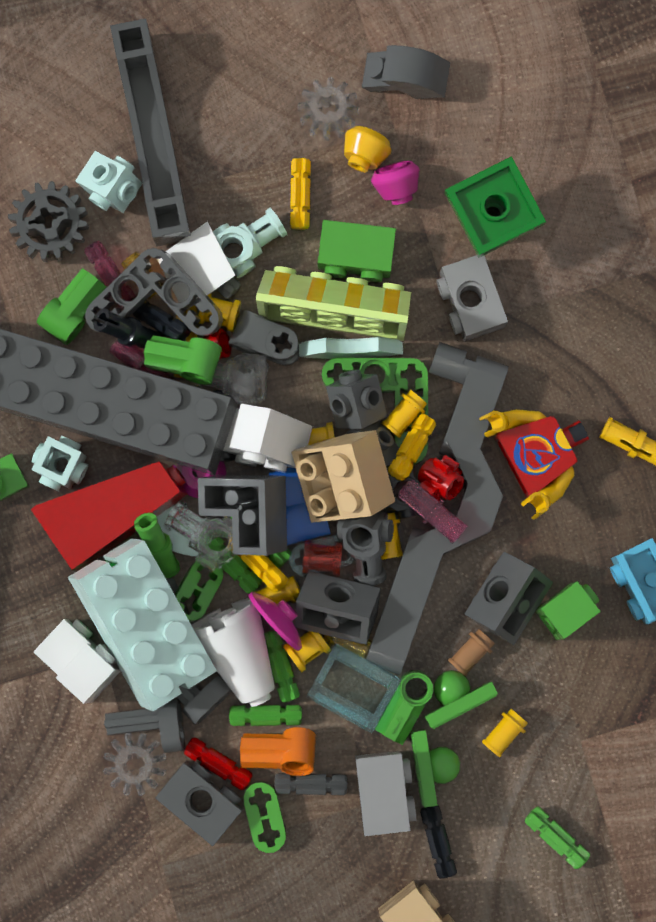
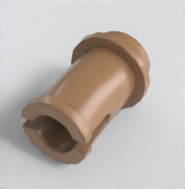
[448,629,495,676]

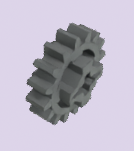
[8,181,89,262]

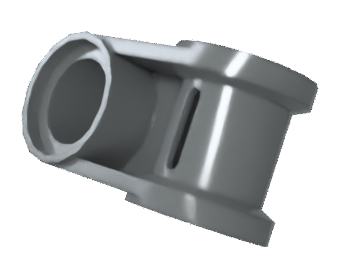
[228,310,301,366]

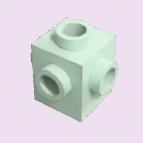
[75,151,143,213]
[32,435,88,492]

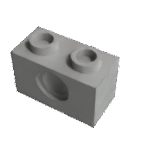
[436,255,508,342]

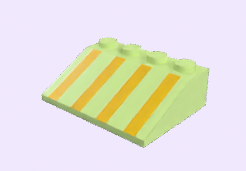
[256,266,411,341]

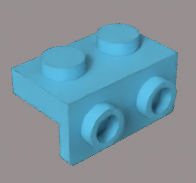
[610,538,656,625]

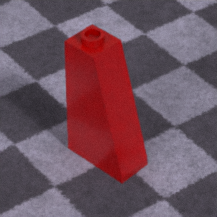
[31,461,188,571]

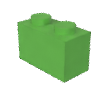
[318,220,396,282]
[535,581,601,640]

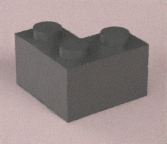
[198,475,287,556]

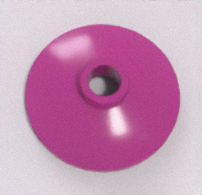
[248,592,302,651]

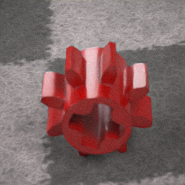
[418,455,464,503]

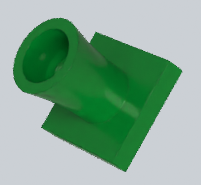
[444,156,546,258]

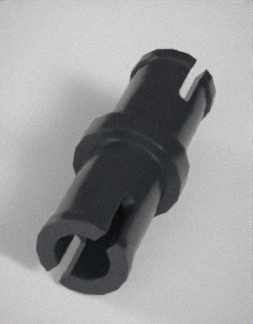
[93,308,165,349]

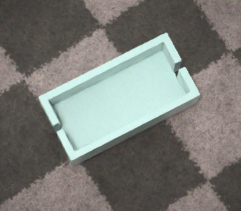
[68,538,217,711]

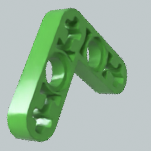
[322,358,428,465]

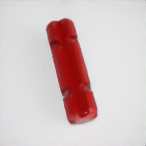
[184,737,253,790]

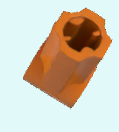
[240,727,316,776]

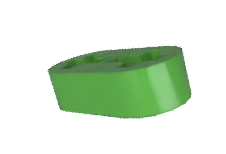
[175,557,223,624]
[244,781,286,853]

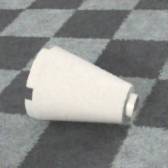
[191,598,275,707]

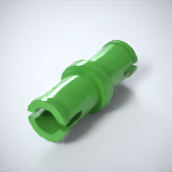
[134,513,180,578]

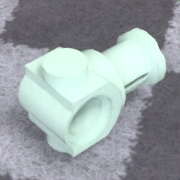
[213,207,288,278]

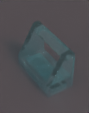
[307,643,401,734]

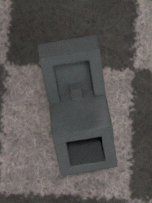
[362,45,450,99]

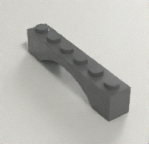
[110,18,191,247]

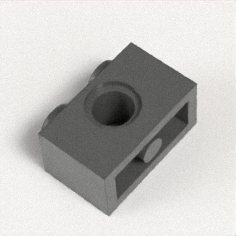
[465,552,553,645]
[294,571,381,645]
[155,761,244,846]

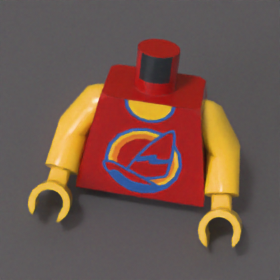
[479,409,589,520]

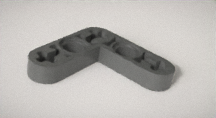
[85,248,223,336]

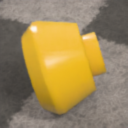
[344,126,392,173]

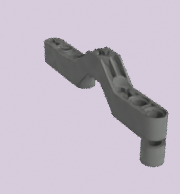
[365,342,509,675]

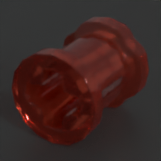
[302,540,342,576]

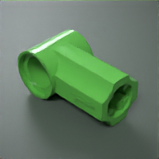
[37,268,107,345]
[144,335,222,385]
[374,670,433,745]

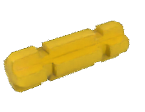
[290,158,311,230]
[388,414,436,481]
[229,540,288,592]

